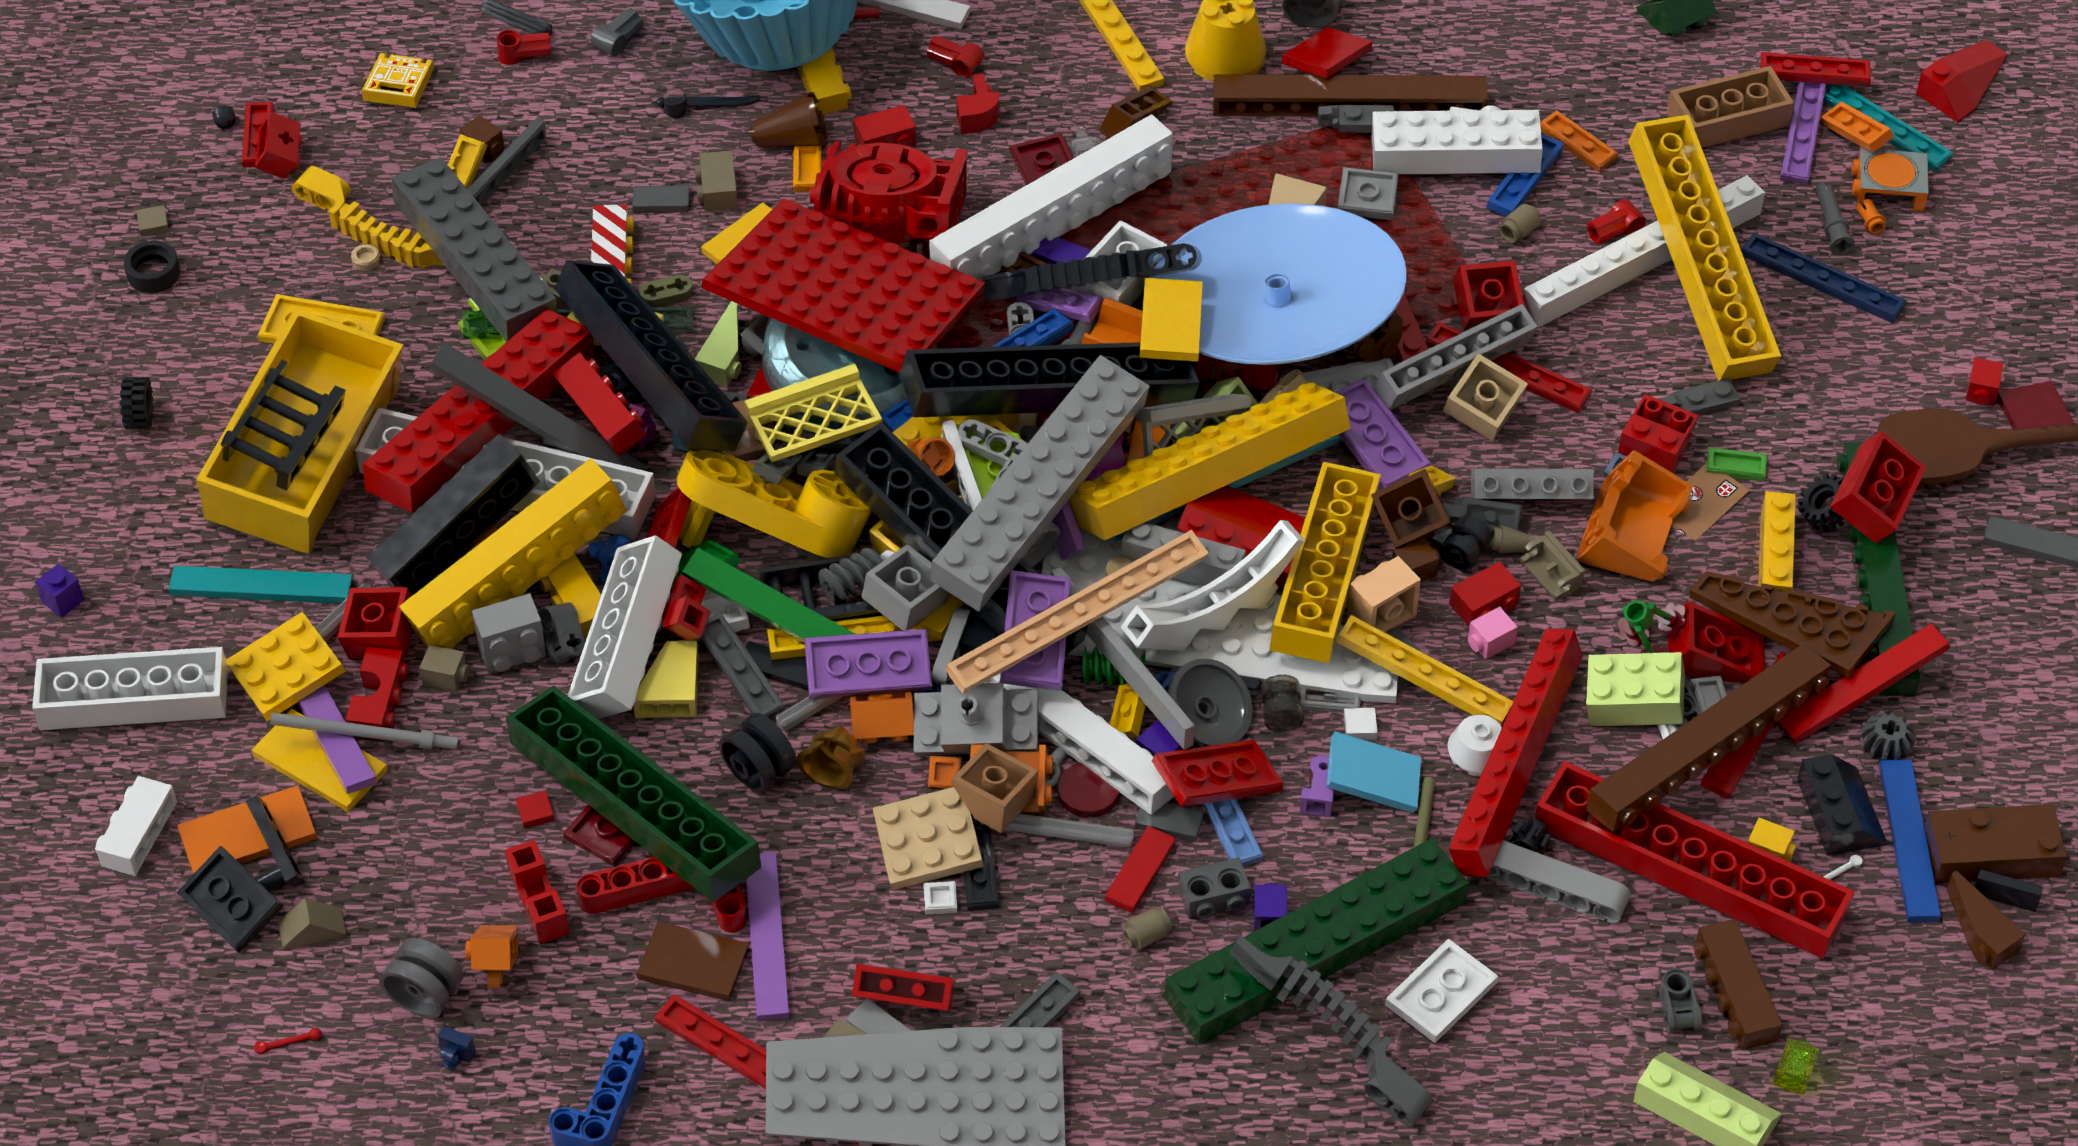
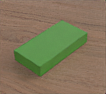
[1706,447,1767,482]

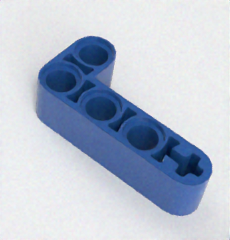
[548,1033,645,1146]

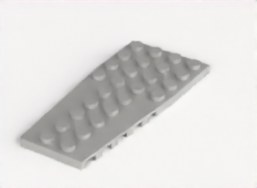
[766,1027,1066,1146]

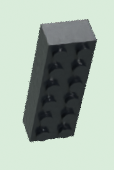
[367,434,541,596]

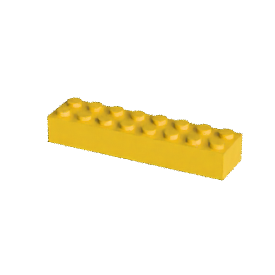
[399,458,627,649]
[1270,462,1381,664]

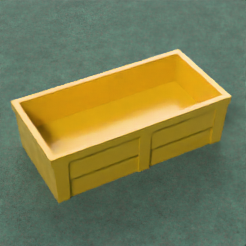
[196,308,403,554]

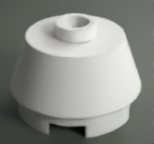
[1448,715,1502,776]

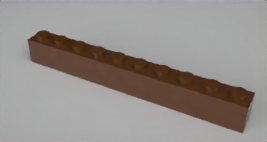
[1213,74,1488,116]
[1586,643,1831,832]

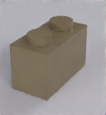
[695,150,738,211]

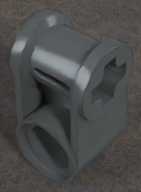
[538,602,586,664]
[1659,968,1702,1033]

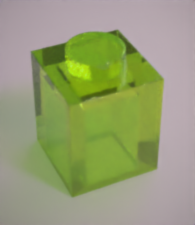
[1772,1038,1820,1096]

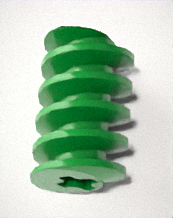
[1082,645,1146,686]

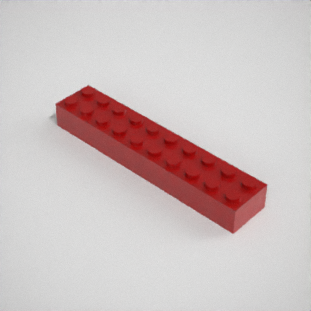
[363,308,594,513]
[1535,761,1855,959]

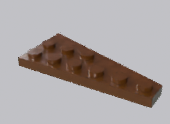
[1689,571,1896,678]

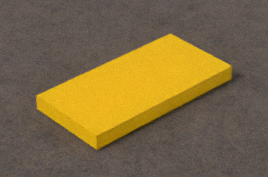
[1140,278,1203,361]
[258,294,386,344]
[251,709,388,812]

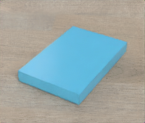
[1327,731,1421,813]

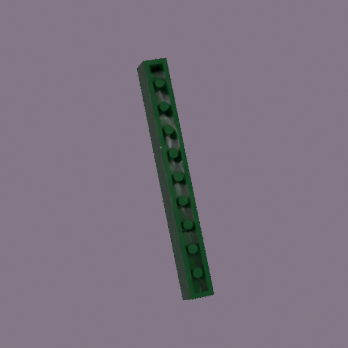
[1837,443,1921,696]

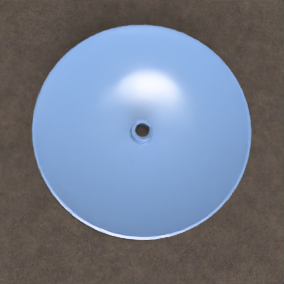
[1150,203,1407,365]

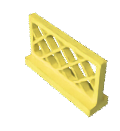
[745,364,883,462]

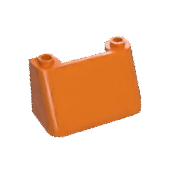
[1576,450,1693,582]

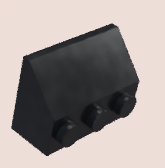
[1797,754,1887,856]

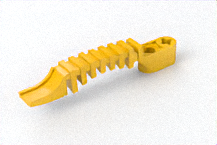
[292,166,445,269]

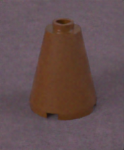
[749,91,828,147]

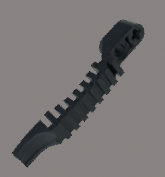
[982,243,1202,302]

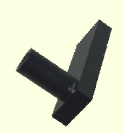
[246,795,305,890]

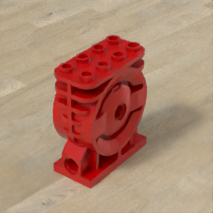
[810,141,968,244]

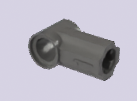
[590,8,643,57]

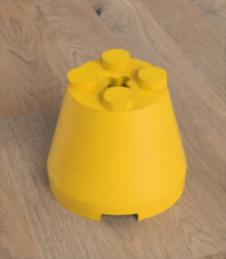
[1185,0,1266,81]

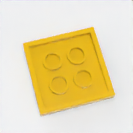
[226,612,346,721]

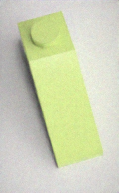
[695,301,742,387]

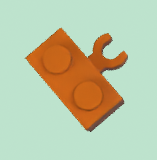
[465,925,519,988]

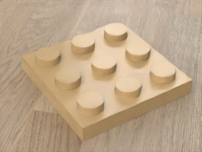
[873,787,984,891]

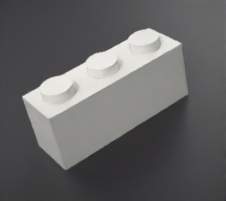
[95,776,177,876]

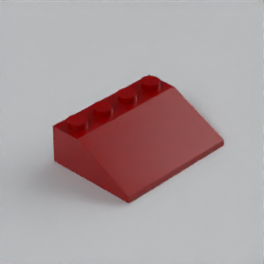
[1176,485,1306,591]

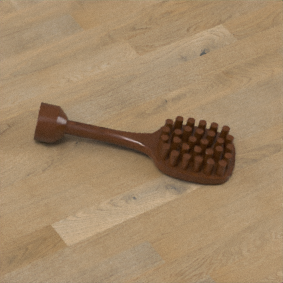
[1877,409,2078,490]

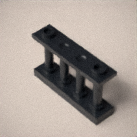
[221,359,346,491]
[758,551,883,629]

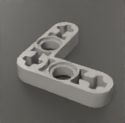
[958,420,1028,492]

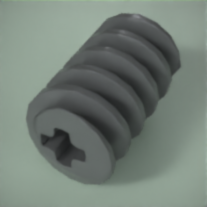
[818,548,883,603]

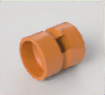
[907,437,955,476]

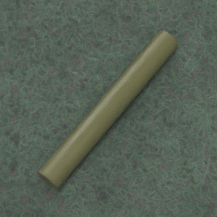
[1413,777,1436,848]

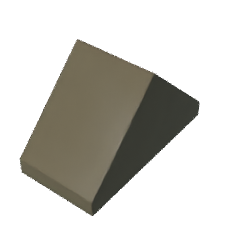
[278,898,347,950]

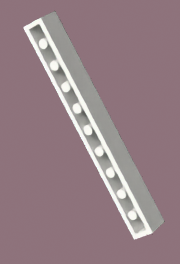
[1523,175,1765,328]

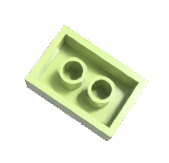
[1586,652,1685,726]

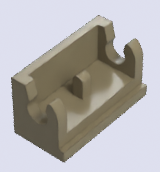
[1520,531,1585,601]

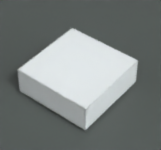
[1344,708,1378,739]
[924,881,957,915]

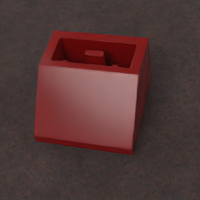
[1618,394,1699,473]

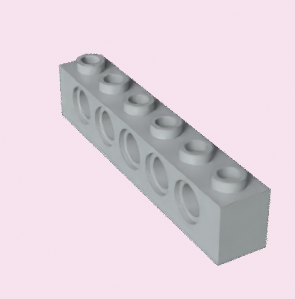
[1373,304,1538,410]

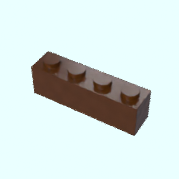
[1693,919,1782,1050]

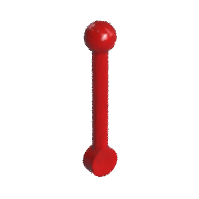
[254,1028,322,1054]

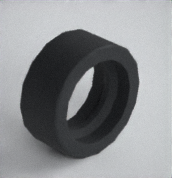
[124,240,181,293]

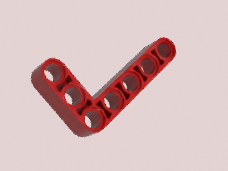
[576,857,746,933]

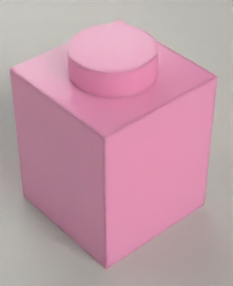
[1468,607,1518,659]

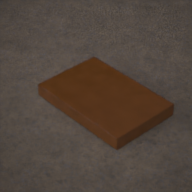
[637,921,750,1001]

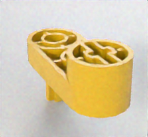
[676,449,872,558]

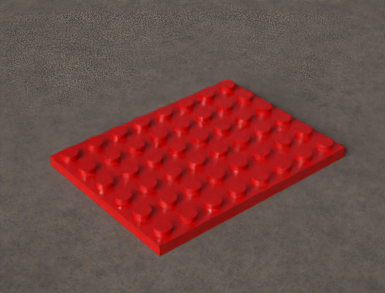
[701,198,985,373]

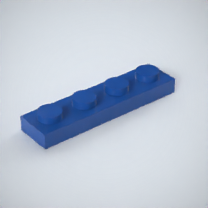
[1487,133,1564,217]

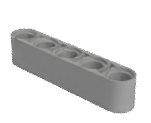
[1487,841,1631,923]

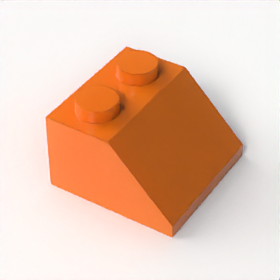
[850,691,914,744]

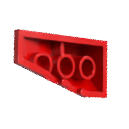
[1916,40,2007,123]

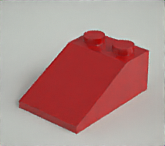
[1668,601,1765,682]

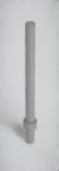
[270,712,458,750]

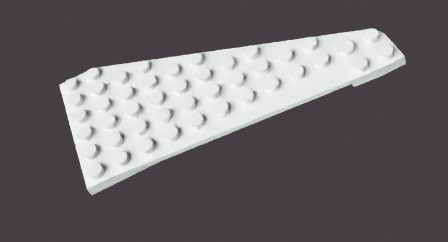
[1042,526,1398,704]

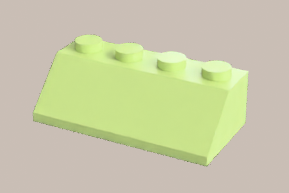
[1633,1052,1782,1146]

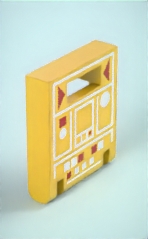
[362,53,434,108]

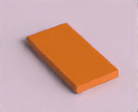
[177,785,317,874]

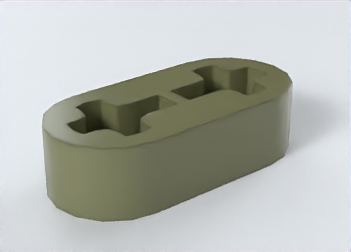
[639,275,693,309]

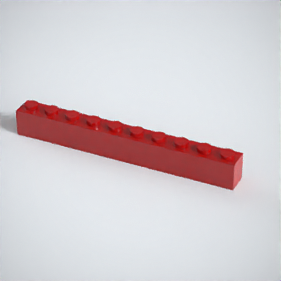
[1448,628,1583,877]

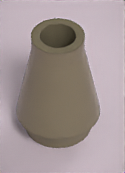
[1489,525,1535,554]

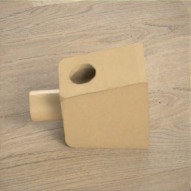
[1269,173,1326,206]

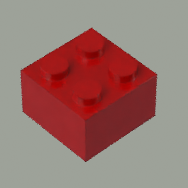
[1453,260,1525,331]
[337,587,413,659]

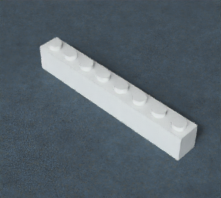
[982,674,1174,815]

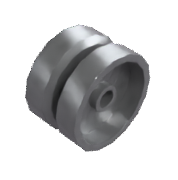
[379,937,464,1019]

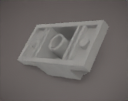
[913,683,1039,756]

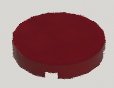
[1058,763,1119,818]

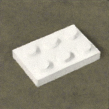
[1385,939,1498,1043]

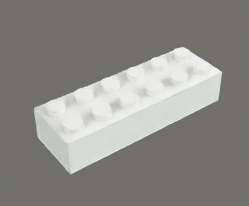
[1372,110,1542,174]
[568,535,682,719]
[32,647,228,730]

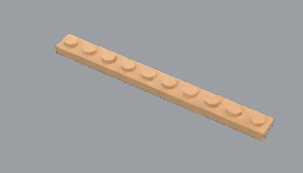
[945,530,1209,694]

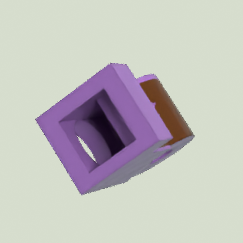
[1300,755,1334,817]

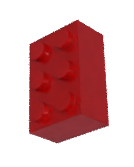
[1830,431,1927,543]

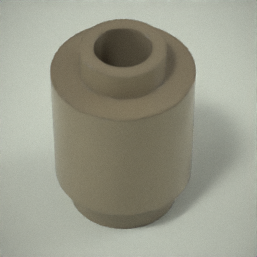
[1499,204,1540,243]
[1122,908,1172,950]

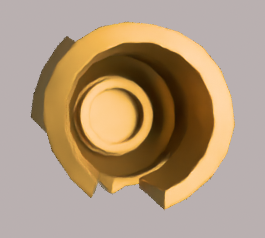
[797,726,865,790]

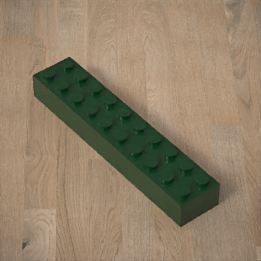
[506,685,762,903]
[1164,838,1469,1045]

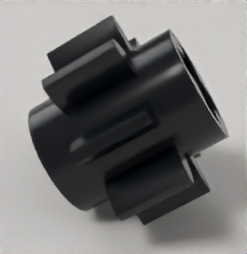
[1511,818,1551,855]

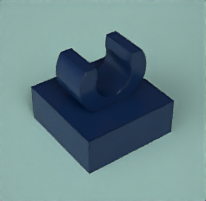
[438,1026,476,1071]

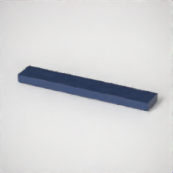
[1741,232,1907,324]

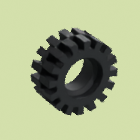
[120,377,154,429]
[1797,474,1845,532]

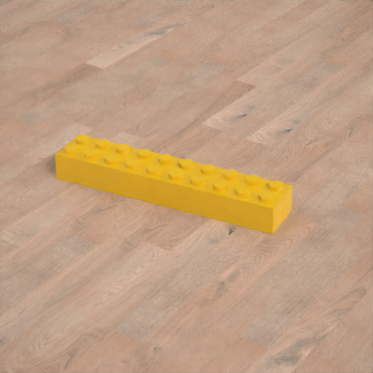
[1628,115,1781,381]
[1069,382,1351,540]

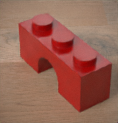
[345,646,409,741]
[505,839,570,945]

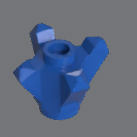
[587,534,631,585]

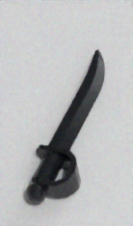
[656,94,760,118]

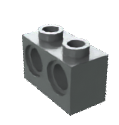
[1178,858,1251,919]

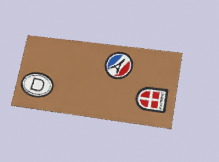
[1671,463,1749,541]

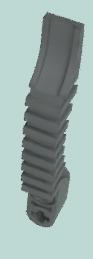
[1229,936,1433,1127]

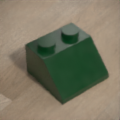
[1636,0,1717,37]

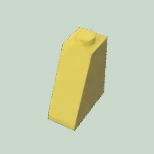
[634,640,699,718]

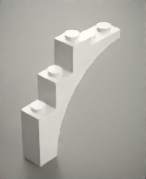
[1121,520,1305,651]

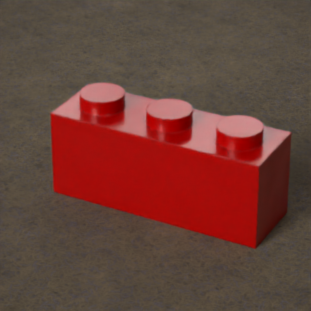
[852,964,956,1011]

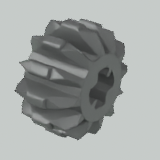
[1861,710,1916,760]

